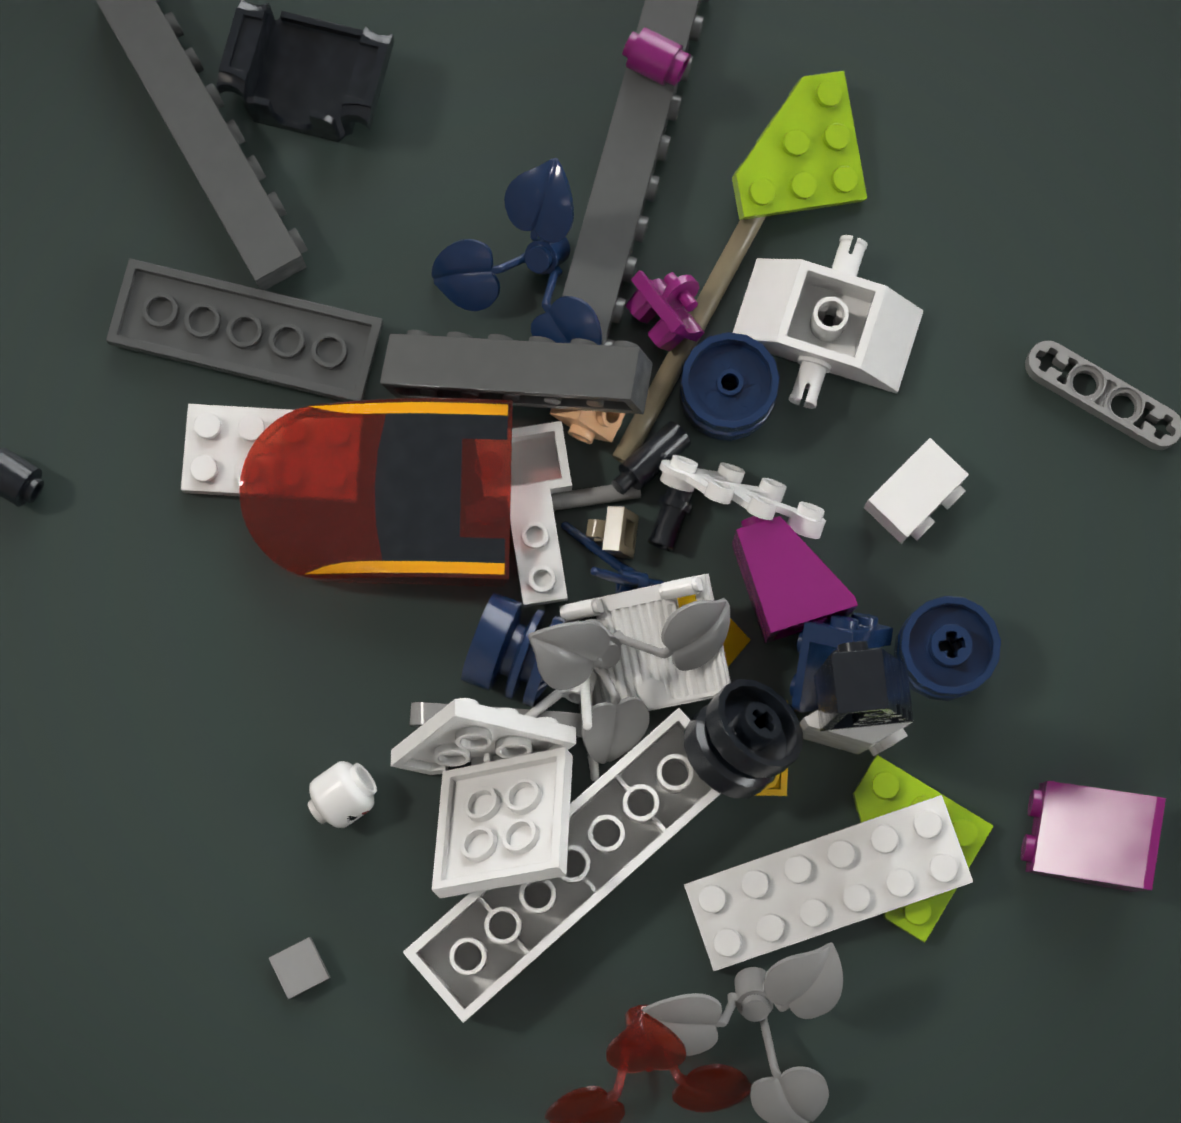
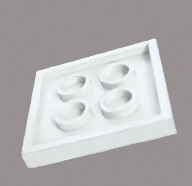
[432,747,573,898]

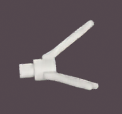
[525,669,599,781]

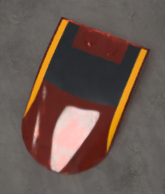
[239,398,513,587]

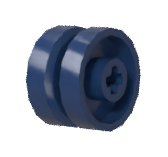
[679,332,780,441]
[894,596,1001,701]

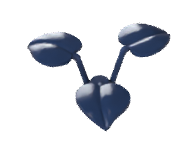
[431,158,602,345]

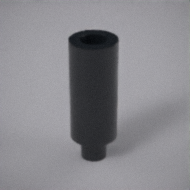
[612,421,691,495]

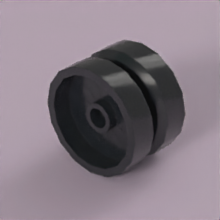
[684,679,803,799]

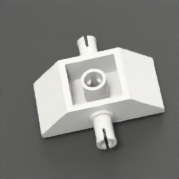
[733,235,923,409]

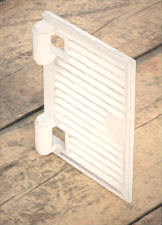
[559,573,731,714]

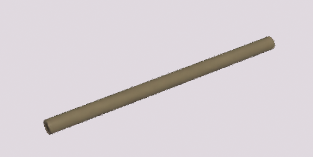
[612,216,766,463]

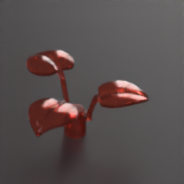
[545,1005,752,1123]

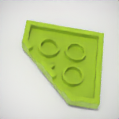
[732,71,867,220]
[853,755,993,942]

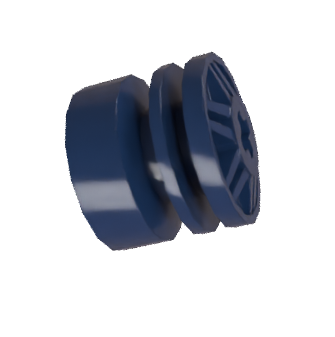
[461,592,566,708]

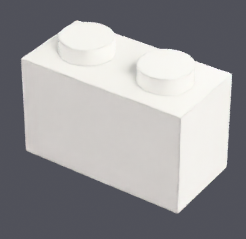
[864,438,969,544]

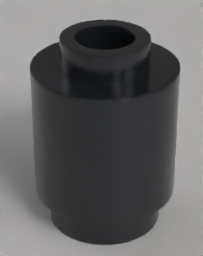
[0,448,44,507]

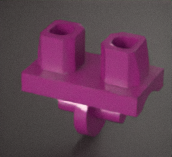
[625,270,705,352]

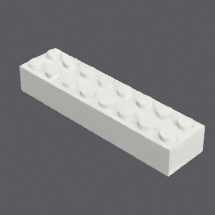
[403,708,721,1023]

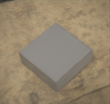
[269,937,331,999]

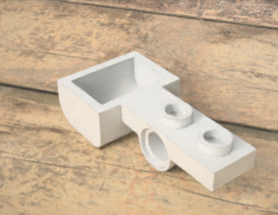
[475,421,572,607]

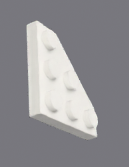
[391,698,576,775]

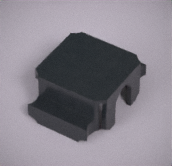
[216,0,394,142]

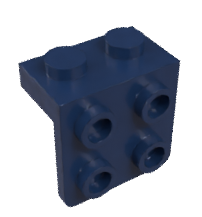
[790,613,893,713]

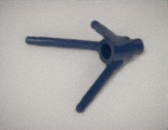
[561,521,664,594]

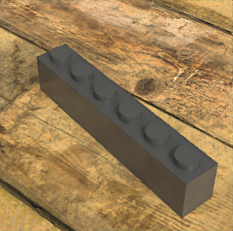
[380,329,653,414]

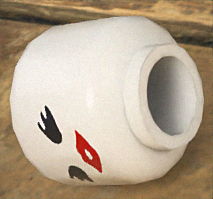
[308,761,377,828]

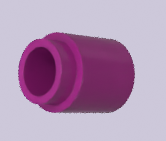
[622,27,691,86]

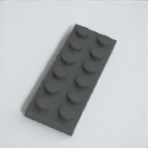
[106,258,384,404]

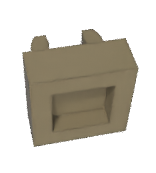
[586,506,639,559]

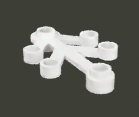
[659,455,826,539]

